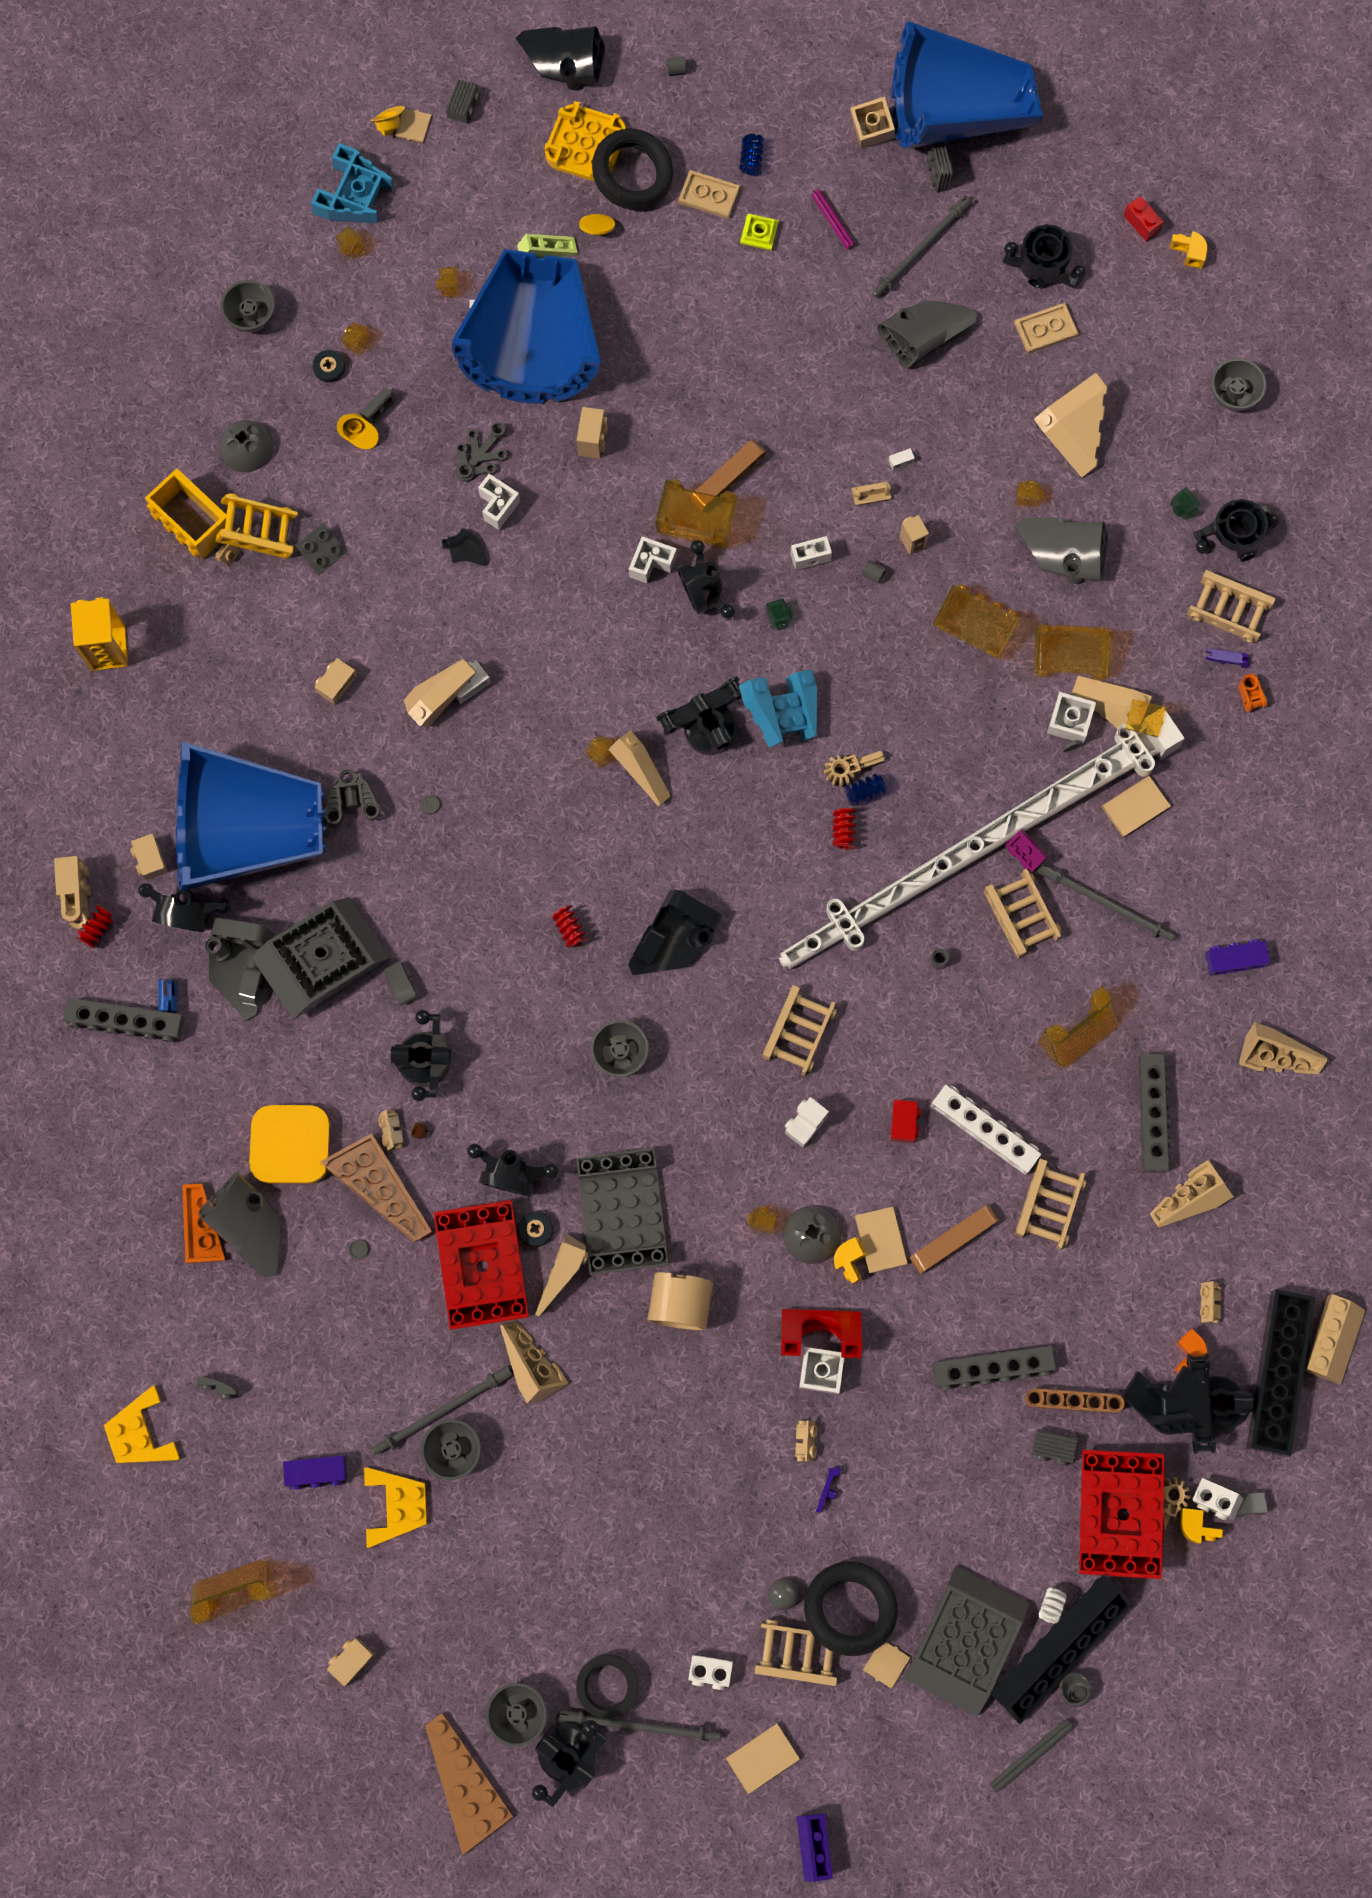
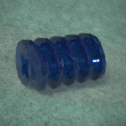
[739,134,764,176]
[844,773,887,806]

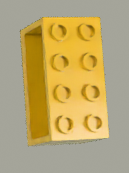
[145,468,234,560]
[71,597,128,671]

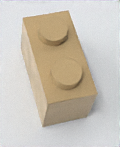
[900,515,929,555]
[315,658,357,705]
[130,833,168,880]
[327,1638,375,1686]

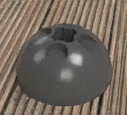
[220,280,275,332]
[1211,358,1266,411]
[219,420,274,472]
[591,1020,648,1077]
[783,1206,841,1264]
[421,1419,481,1480]
[486,1683,547,1747]

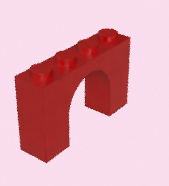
[781,1309,862,1358]

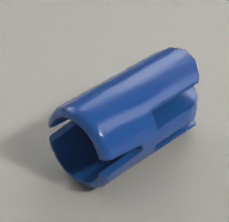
[158,979,178,1013]

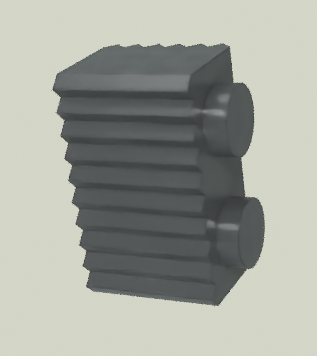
[446,79,480,123]
[1031,1430,1077,1466]

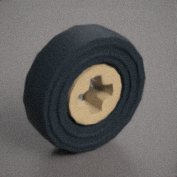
[313,350,345,383]
[518,1212,553,1247]

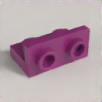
[1005,829,1049,873]

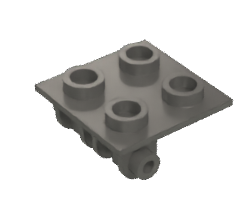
[295,523,346,575]

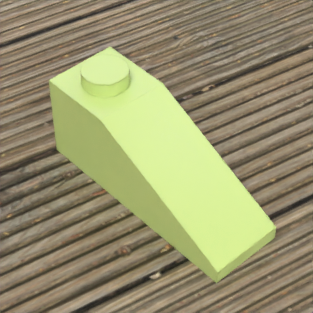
[517,234,578,258]

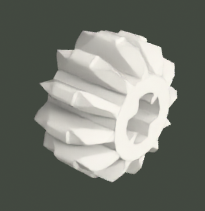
[1039,1588,1067,1624]

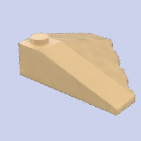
[1034,373,1108,478]

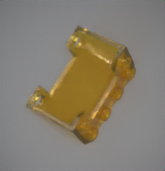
[932,583,1021,659]

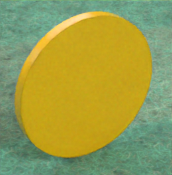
[579,214,615,236]

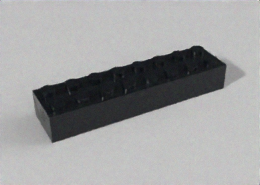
[1246,1289,1315,1457]
[990,1574,1132,1725]

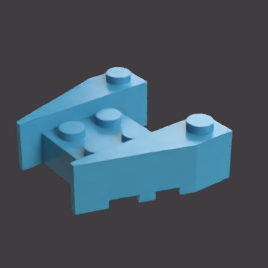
[311,143,393,223]
[739,669,817,748]

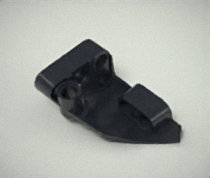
[515,26,605,90]

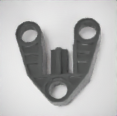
[325,769,381,826]

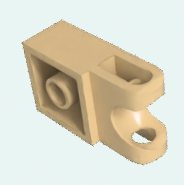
[54,856,91,930]

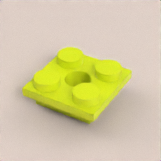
[740,213,779,251]

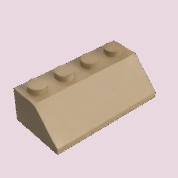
[1304,1294,1366,1385]

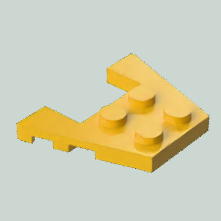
[104,1385,180,1463]
[364,1468,427,1548]

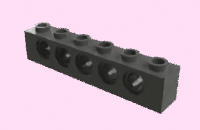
[63,998,185,1043]
[1138,1054,1172,1173]
[932,1346,1056,1391]

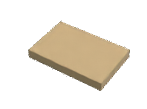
[678,170,740,219]
[1014,303,1079,354]
[1102,776,1171,838]
[855,1207,907,1274]
[726,1723,800,1794]

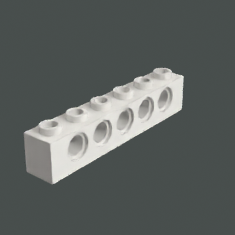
[931,1085,1041,1175]

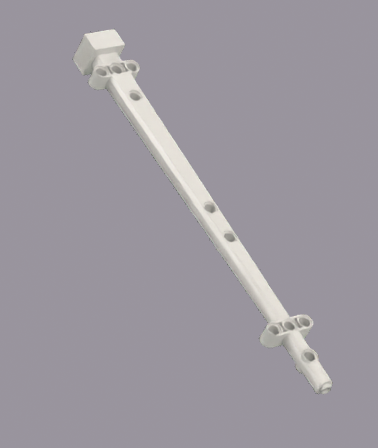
[779,707,1184,970]

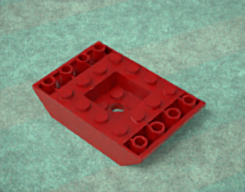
[433,1200,529,1330]
[1079,1450,1166,1579]

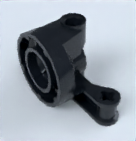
[656,677,742,755]
[1186,1353,1253,1454]

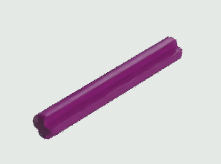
[811,189,855,250]

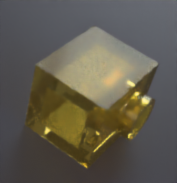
[336,225,366,259]
[436,267,460,297]
[341,322,370,355]
[1016,480,1044,507]
[585,735,614,768]
[747,1206,777,1235]

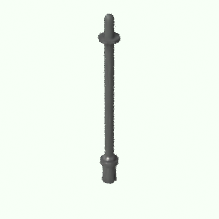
[872,195,972,297]
[1036,863,1176,941]
[371,1365,513,1455]
[559,1709,722,1744]

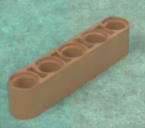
[690,439,767,512]
[909,1204,999,1274]
[1024,1389,1125,1413]

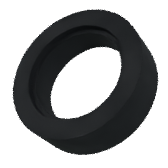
[576,1654,638,1719]

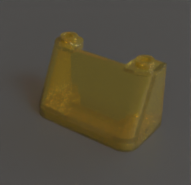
[655,479,738,548]
[1033,624,1113,679]
[1037,985,1118,1067]
[190,1560,279,1625]

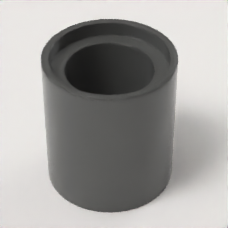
[666,56,686,75]
[862,560,886,583]
[930,949,949,970]

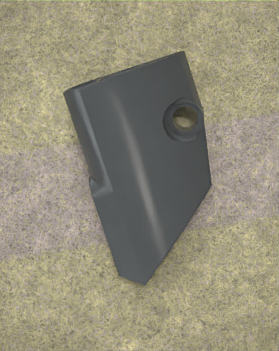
[877,300,976,368]
[1014,518,1108,584]
[205,918,274,1021]
[198,1172,280,1277]

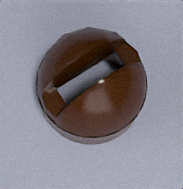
[411,1122,428,1139]

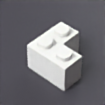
[478,474,520,530]
[629,537,677,583]
[785,1097,829,1148]

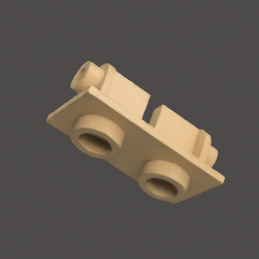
[851,482,891,505]
[215,528,243,567]
[378,1109,404,1152]
[1200,1281,1221,1323]
[795,1420,818,1462]

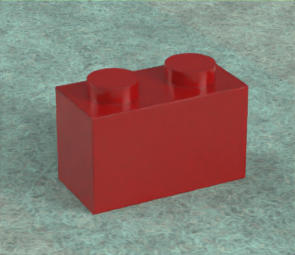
[1124,196,1163,242]
[890,1100,921,1143]

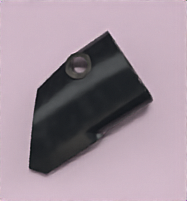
[628,889,722,975]

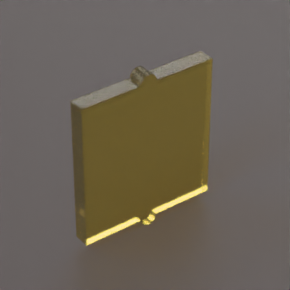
[1125,699,1166,738]

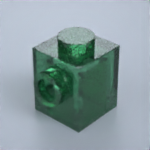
[1169,487,1201,520]
[766,598,793,630]

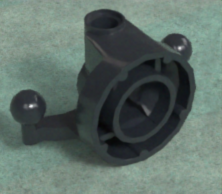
[1003,224,1086,288]
[1194,499,1279,562]
[677,540,735,620]
[138,883,230,932]
[391,1010,451,1101]
[467,1143,558,1197]
[532,1720,607,1807]

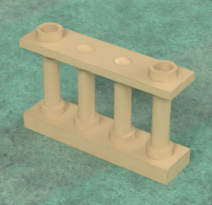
[1186,570,1276,643]
[984,868,1062,959]
[762,985,837,1076]
[1015,1159,1087,1250]
[754,1620,837,1686]

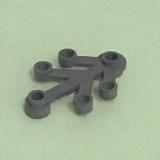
[456,422,508,481]

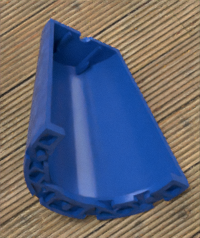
[891,21,1043,148]
[452,249,600,403]
[176,742,326,890]

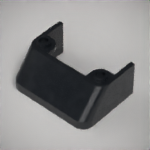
[1122,1366,1211,1435]

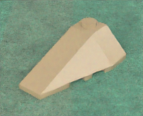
[404,659,477,727]
[1072,676,1152,733]
[608,730,671,806]
[1239,1022,1328,1074]
[1150,1160,1233,1228]
[535,1234,588,1316]
[500,1321,568,1404]

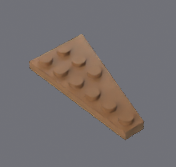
[321,1133,432,1243]
[425,1713,513,1855]

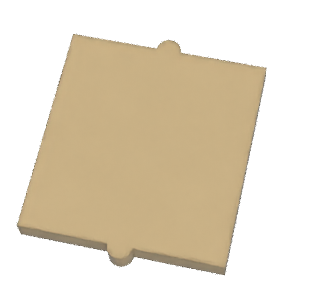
[395,109,432,143]
[863,1642,910,1689]

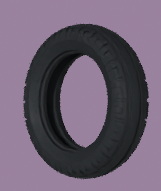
[592,128,673,210]
[804,1562,898,1656]

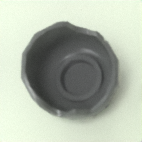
[768,1577,801,1610]
[1060,1672,1092,1707]

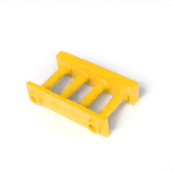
[215,494,298,559]

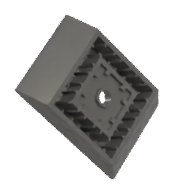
[252,897,391,1020]

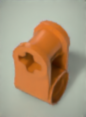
[1238,674,1267,712]

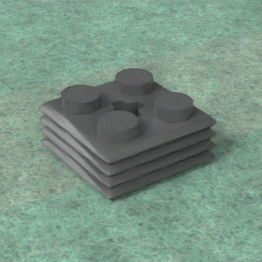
[926,142,953,192]

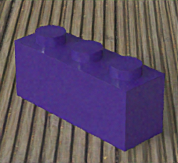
[1205,939,1270,976]
[283,1455,347,1490]
[796,1813,833,1882]

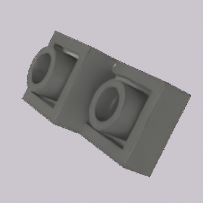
[383,961,418,1006]
[196,1376,239,1399]
[1222,1493,1268,1517]

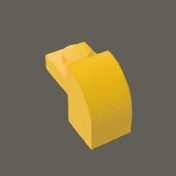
[1169,231,1207,269]
[834,1237,868,1284]
[1179,1508,1223,1544]

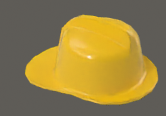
[370,106,405,136]
[337,413,379,449]

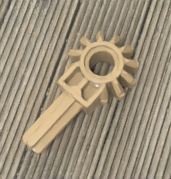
[824,751,885,787]
[1165,1477,1191,1529]

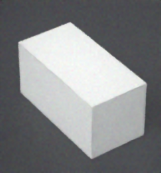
[888,449,915,470]

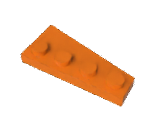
[182,1184,225,1264]

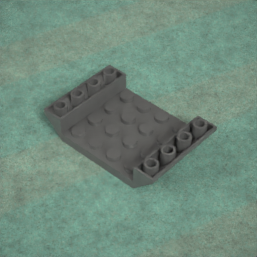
[576,1148,668,1275]
[903,1566,1029,1716]

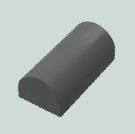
[359,387,396,425]

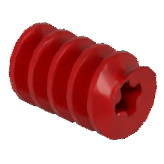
[832,808,857,850]
[75,905,114,949]
[552,905,589,948]

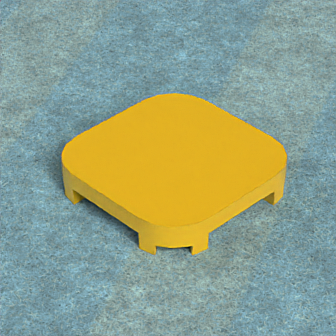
[545,101,626,181]
[249,1105,331,1185]

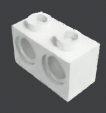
[1193,1478,1244,1521]
[688,1654,733,1690]

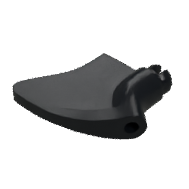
[442,528,487,566]

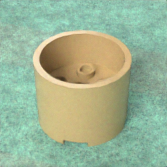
[647,1272,713,1331]

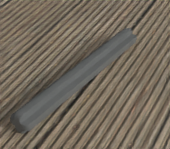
[990,1719,1073,1793]

